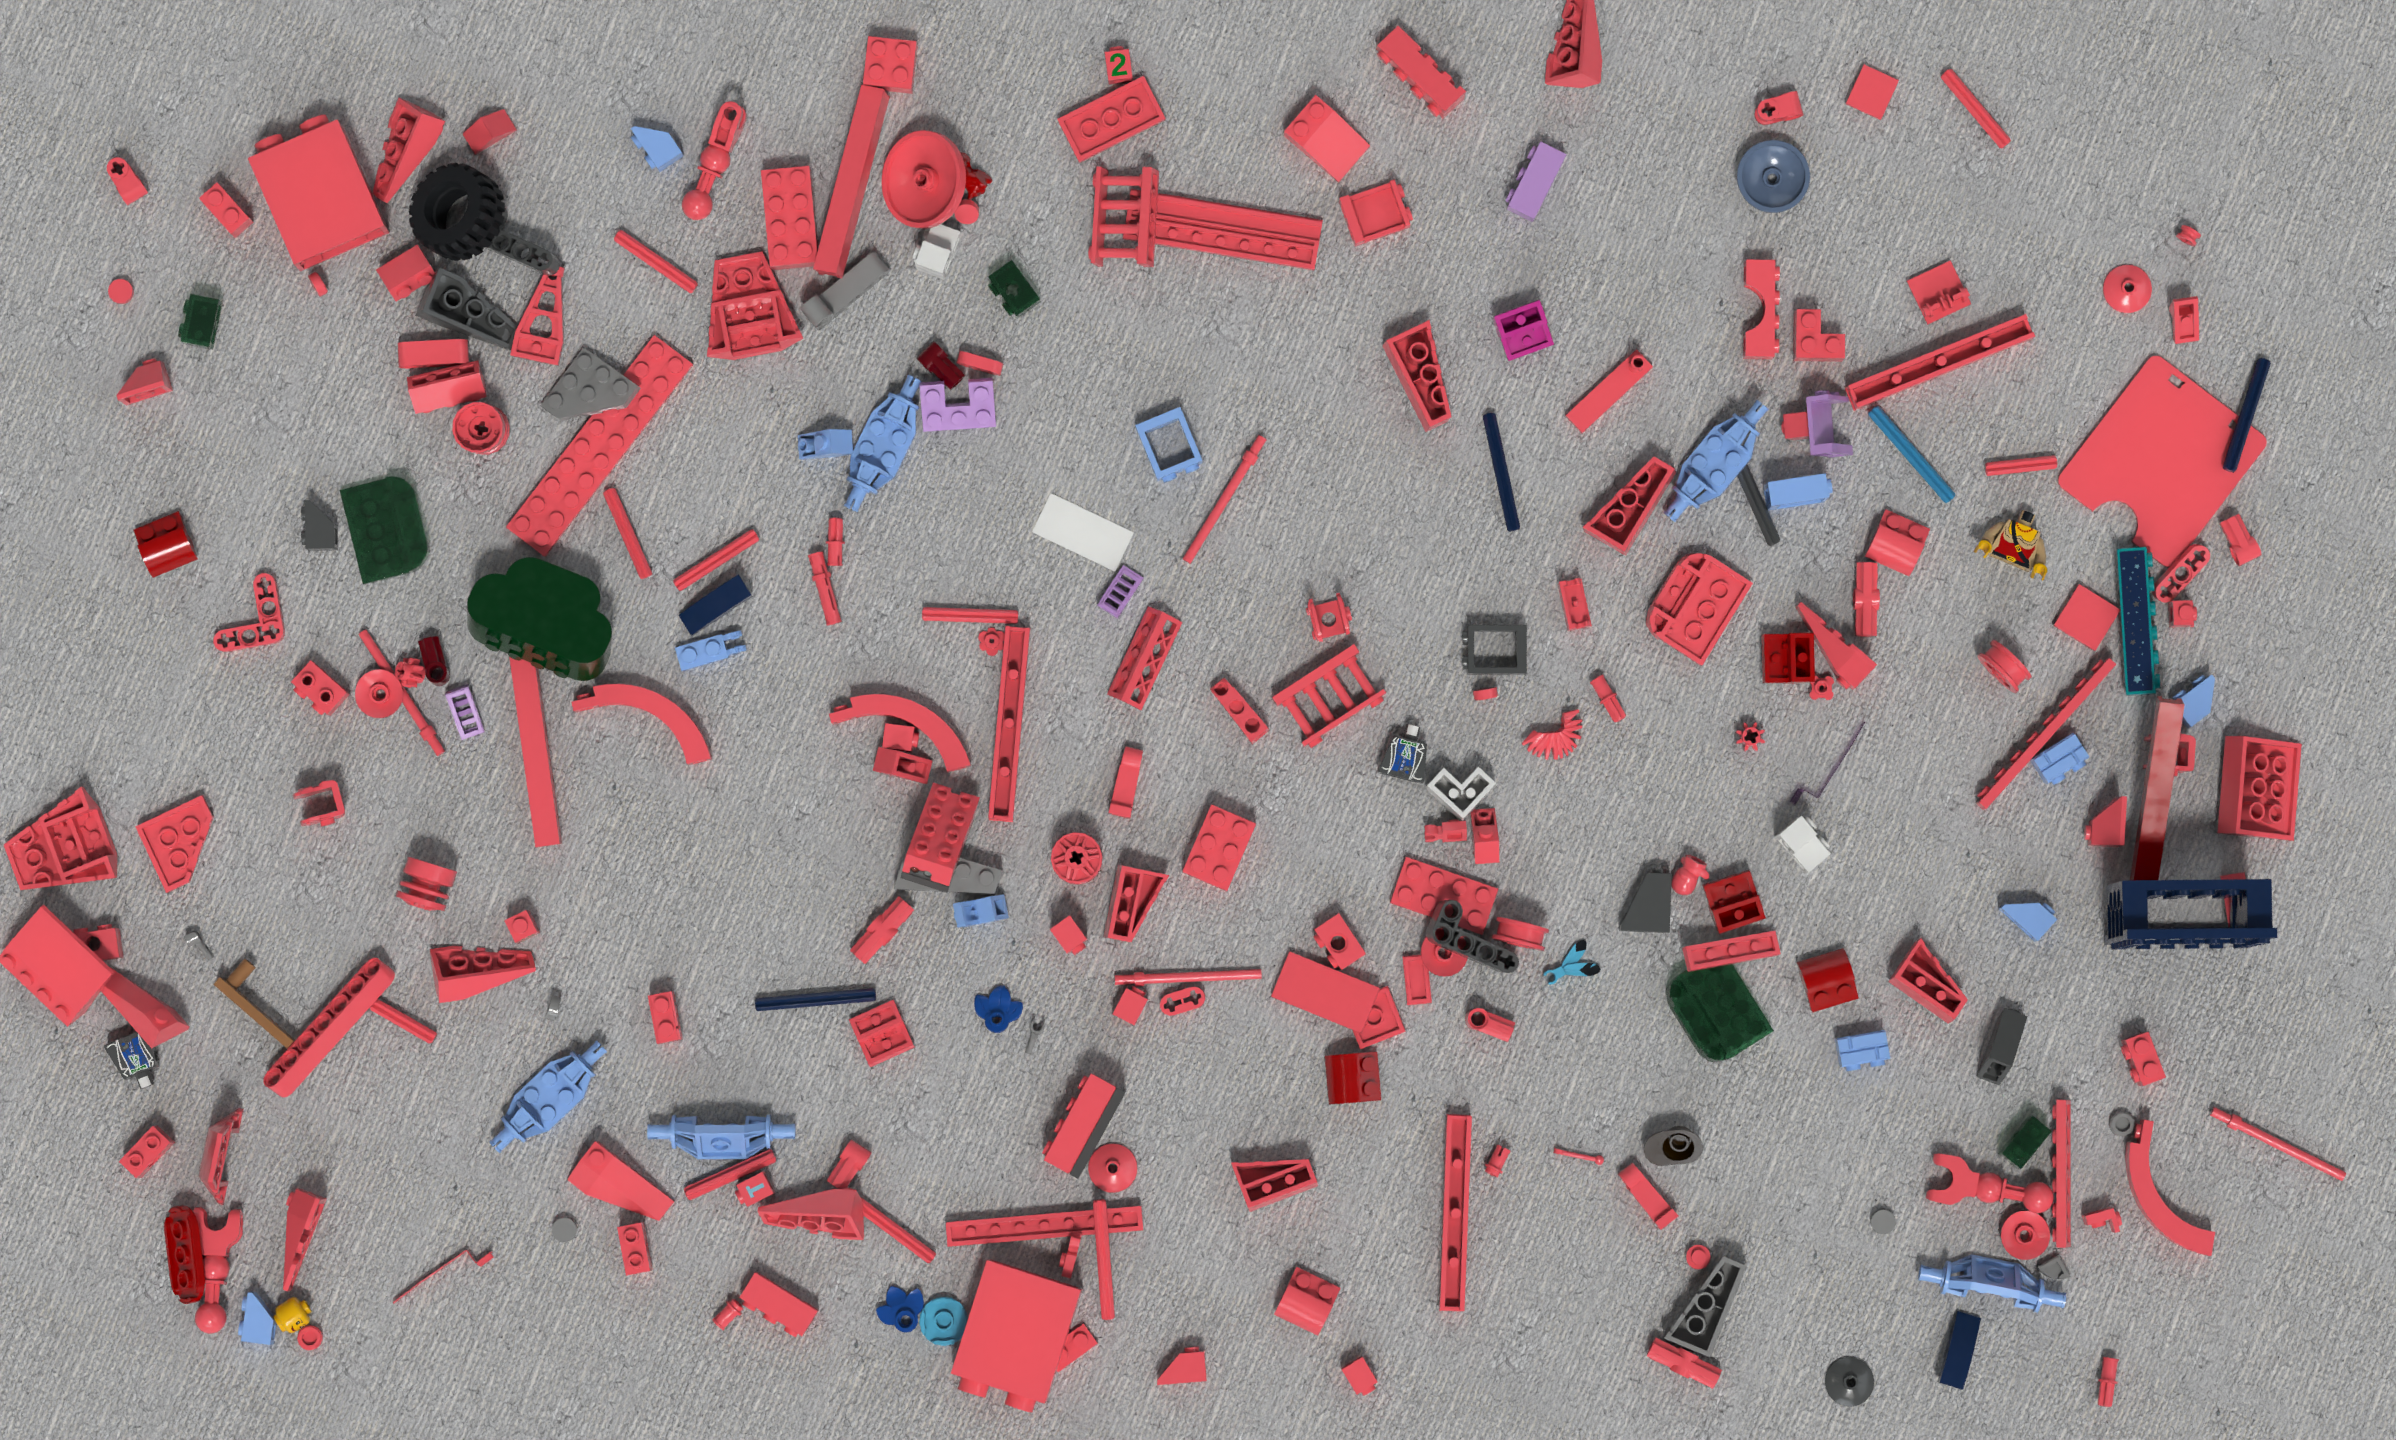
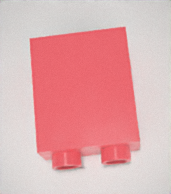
[248,115,389,272]
[951,1259,1083,1413]

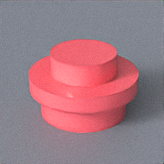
[1686,1245,1711,1269]

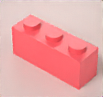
[407,360,487,414]
[739,1272,819,1337]

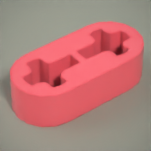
[956,351,1004,376]
[1160,987,1205,1016]

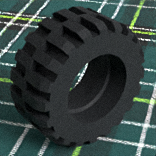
[409,163,505,261]

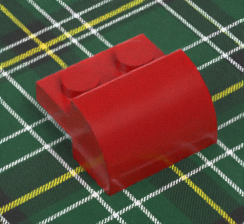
[134,511,198,578]
[1761,633,1815,684]
[1702,870,1766,934]
[1797,948,1859,1013]
[1325,1052,1381,1105]

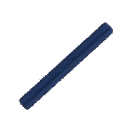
[2223,358,2271,473]
[1483,413,1520,532]
[755,988,876,1011]

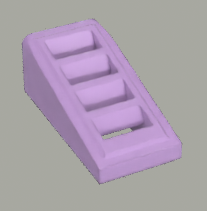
[1097,565,1144,619]
[445,684,485,740]

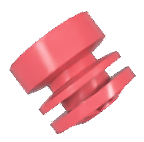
[452,402,510,455]
[1051,832,1103,885]
[395,857,457,911]

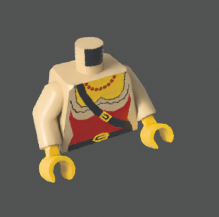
[1974,510,2047,581]

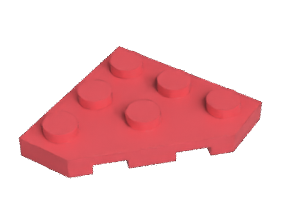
[135,795,214,893]

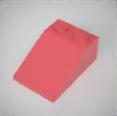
[1284,95,1370,183]

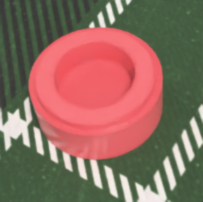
[954,199,979,224]
[308,272,328,297]
[108,279,134,304]
[1473,687,1498,700]
[297,1325,323,1350]

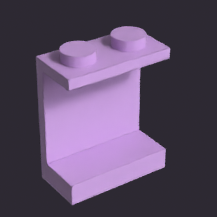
[1806,390,1853,458]

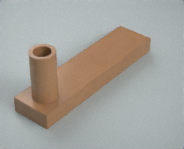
[213,958,295,1049]

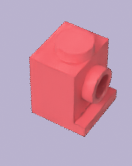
[2168,600,2197,628]

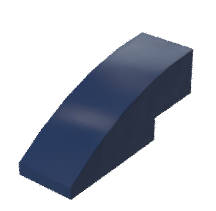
[678,574,753,636]
[1937,1311,1981,1390]

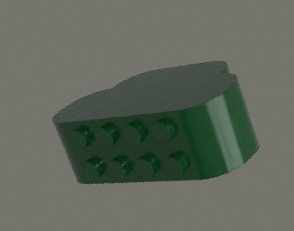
[467,557,612,681]

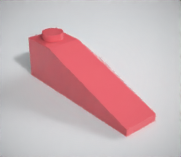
[372,98,445,203]
[283,1188,327,1291]

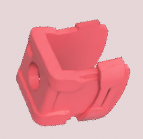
[1306,593,1352,642]
[2143,734,2196,777]
[293,780,345,827]

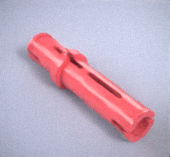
[808,551,842,626]

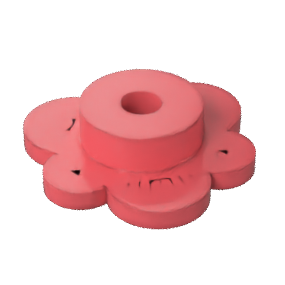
[978,628,1005,656]

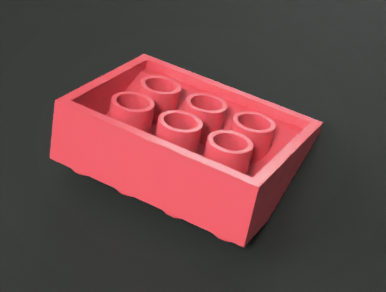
[2217,736,2302,841]
[0,905,114,1027]

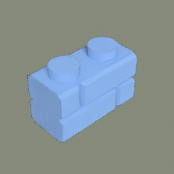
[2030,733,2089,785]
[1835,1030,1890,1071]

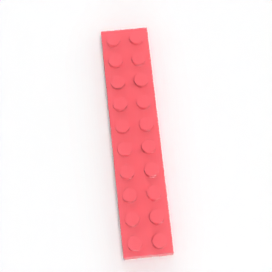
[506,335,693,557]

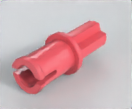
[826,518,845,566]
[1590,675,1626,723]
[2098,1357,2119,1407]

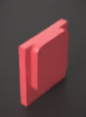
[1846,64,1899,120]

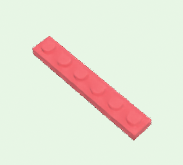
[2052,1100,2071,1248]

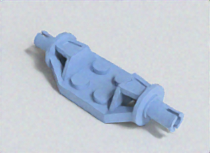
[844,375,922,512]
[1663,400,1769,522]
[489,1040,607,1153]
[647,1115,796,1159]
[1918,1254,2066,1313]

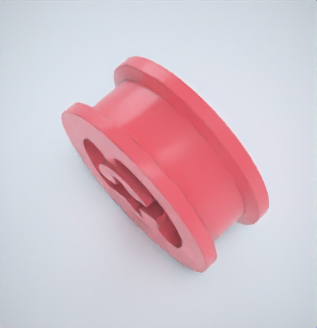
[1977,640,2032,693]
[1492,917,1549,951]

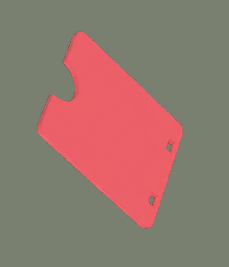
[2058,356,2267,567]

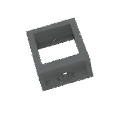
[1462,625,1527,675]

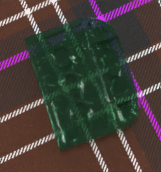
[340,476,430,585]
[1665,964,1774,1062]

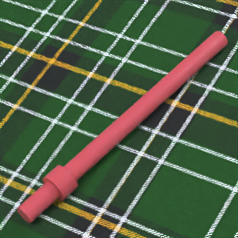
[1182,435,1266,564]
[358,629,445,756]
[1115,969,1262,987]
[2210,1107,2346,1181]

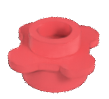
[1809,676,1834,700]

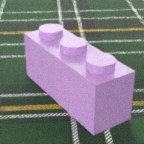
[1506,141,1567,222]

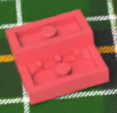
[849,1000,915,1067]

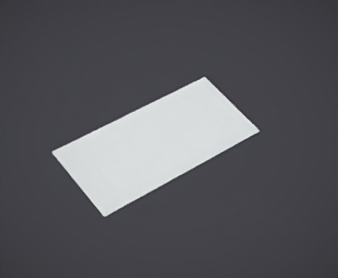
[1032,493,1134,571]

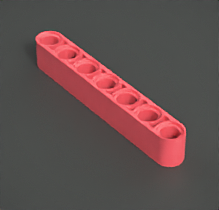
[263,958,395,1097]

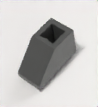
[301,500,338,551]

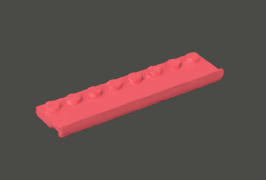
[1123,189,1323,270]

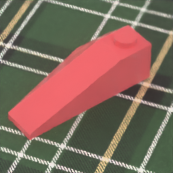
[1545,0,1602,88]
[1795,602,1877,690]
[430,946,536,1003]
[101,967,190,1049]
[567,1141,675,1221]
[758,1188,864,1240]

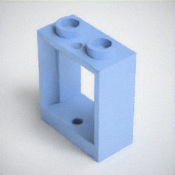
[1135,407,1203,483]
[1763,473,1833,511]

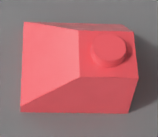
[116,359,173,406]
[2084,796,2127,847]

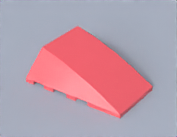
[707,251,803,360]
[4,786,117,890]
[198,1108,244,1205]

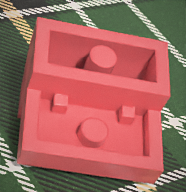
[1865,509,1930,576]
[1274,1267,1341,1336]

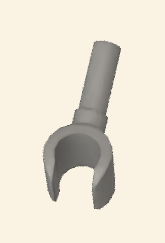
[184,931,213,961]
[1025,1020,1045,1055]

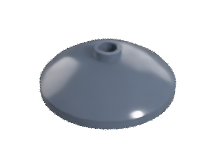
[1737,140,1810,213]

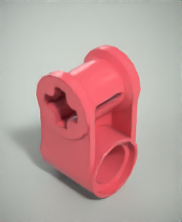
[1754,91,1804,125]
[107,157,148,206]

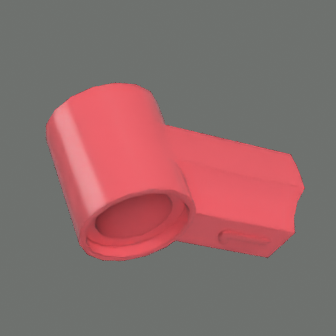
[2219,514,2262,566]
[1465,1008,1515,1042]
[827,1140,872,1189]

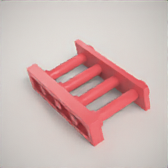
[1088,167,1159,267]
[1272,644,1386,748]

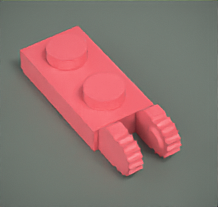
[1057,1323,1098,1372]

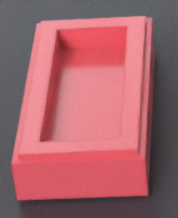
[1402,955,1432,1005]

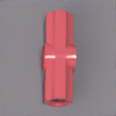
[1853,562,1880,637]
[850,896,914,964]
[1646,1337,1722,1389]

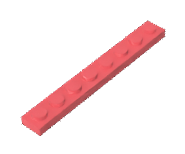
[1976,658,2116,810]
[946,1206,1143,1247]

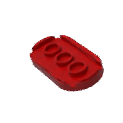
[164,1205,205,1304]

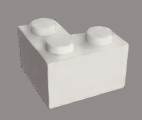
[912,224,961,280]
[1426,767,1496,821]
[1775,815,1831,874]

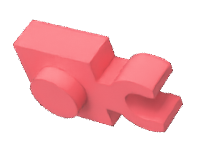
[1424,819,1467,843]
[1059,1231,1082,1278]

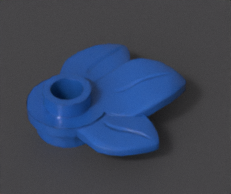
[974,985,1023,1033]
[876,1286,924,1333]

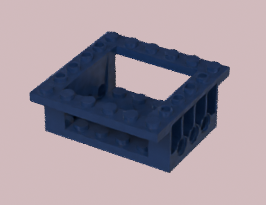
[2104,879,2277,950]

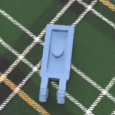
[675,630,746,671]

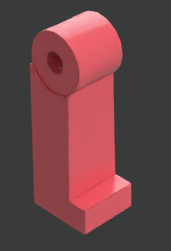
[1210,677,1269,745]
[1108,746,1143,819]
[1618,1163,1678,1230]

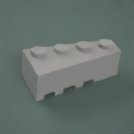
[894,842,1003,895]
[1664,1256,1747,1357]

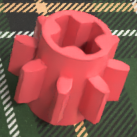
[395,657,425,688]
[1735,722,1765,752]

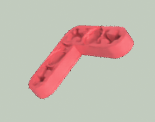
[213,573,285,652]

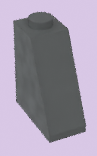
[1619,868,1672,933]
[1977,1008,2028,1085]

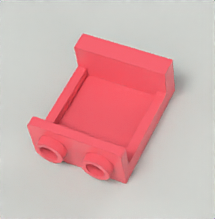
[1339,179,1413,247]

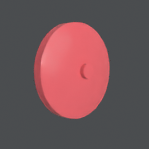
[882,130,966,229]

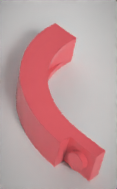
[571,684,712,765]
[829,694,971,773]
[2125,1119,2215,1256]

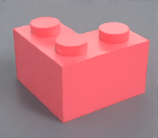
[1793,309,1845,362]

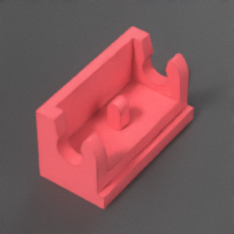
[1557,578,1592,631]

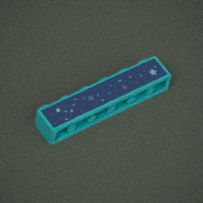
[2117,547,2161,696]

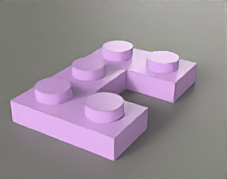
[920,378,996,432]

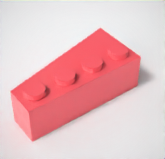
[1376,26,1466,119]
[1382,320,1451,432]
[1583,457,1676,556]

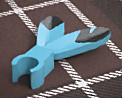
[1543,940,1601,985]

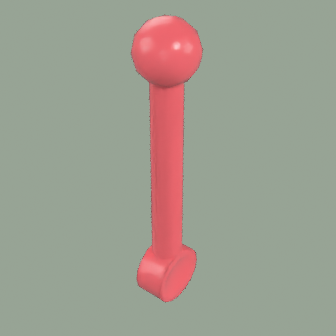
[1553,1148,1604,1165]

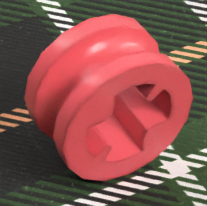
[2176,225,2201,247]

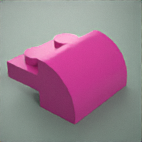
[1493,300,1554,361]

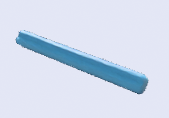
[1868,406,1955,503]

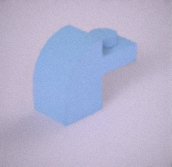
[953,894,1009,928]

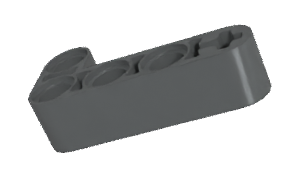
[485,208,560,276]
[1426,900,1519,973]

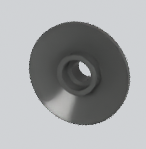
[1825,1357,1874,1407]

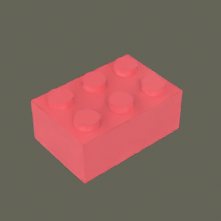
[1182,804,1256,892]

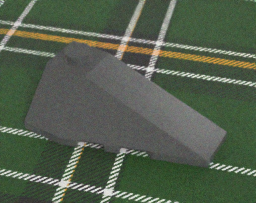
[415,267,518,350]

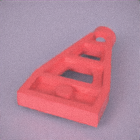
[510,267,565,366]

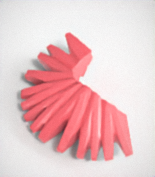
[1522,709,1582,760]

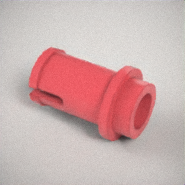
[1485,1145,1511,1178]
[712,1299,744,1330]

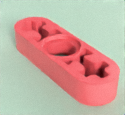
[2152,544,2210,603]

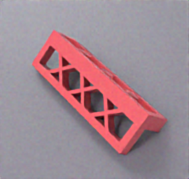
[1107,606,1182,710]

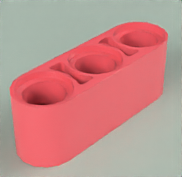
[398,339,469,369]

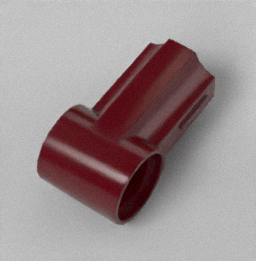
[916,341,965,391]
[418,636,450,686]

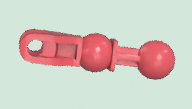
[682,101,747,220]
[1925,1153,2054,1213]
[193,1207,243,1334]

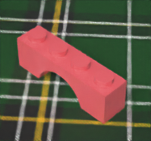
[1743,259,1780,360]

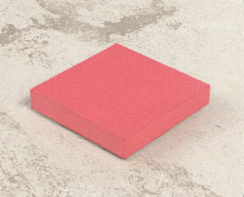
[2053,584,2121,651]
[1352,986,1406,1049]

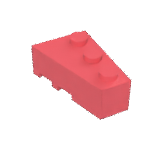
[1103,865,1169,942]
[1888,938,1968,1024]
[1231,1159,1318,1212]

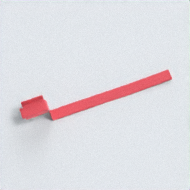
[393,1250,494,1304]

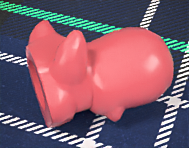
[1671,855,1709,895]

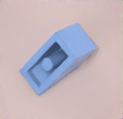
[1998,903,2057,942]

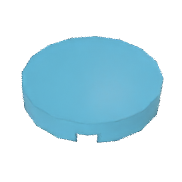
[919,1297,968,1346]

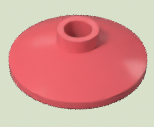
[2103,265,2152,313]
[355,669,403,718]
[1421,928,1467,977]
[1088,1144,1137,1193]
[2001,1211,2050,1260]

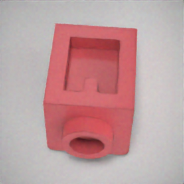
[2082,1207,2122,1233]

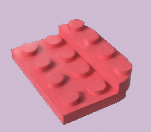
[1646,553,1753,666]

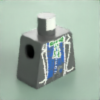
[1378,724,1427,784]
[104,1032,160,1089]

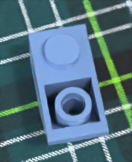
[631,126,684,172]
[798,429,853,460]
[2172,675,2215,728]
[238,1291,277,1345]

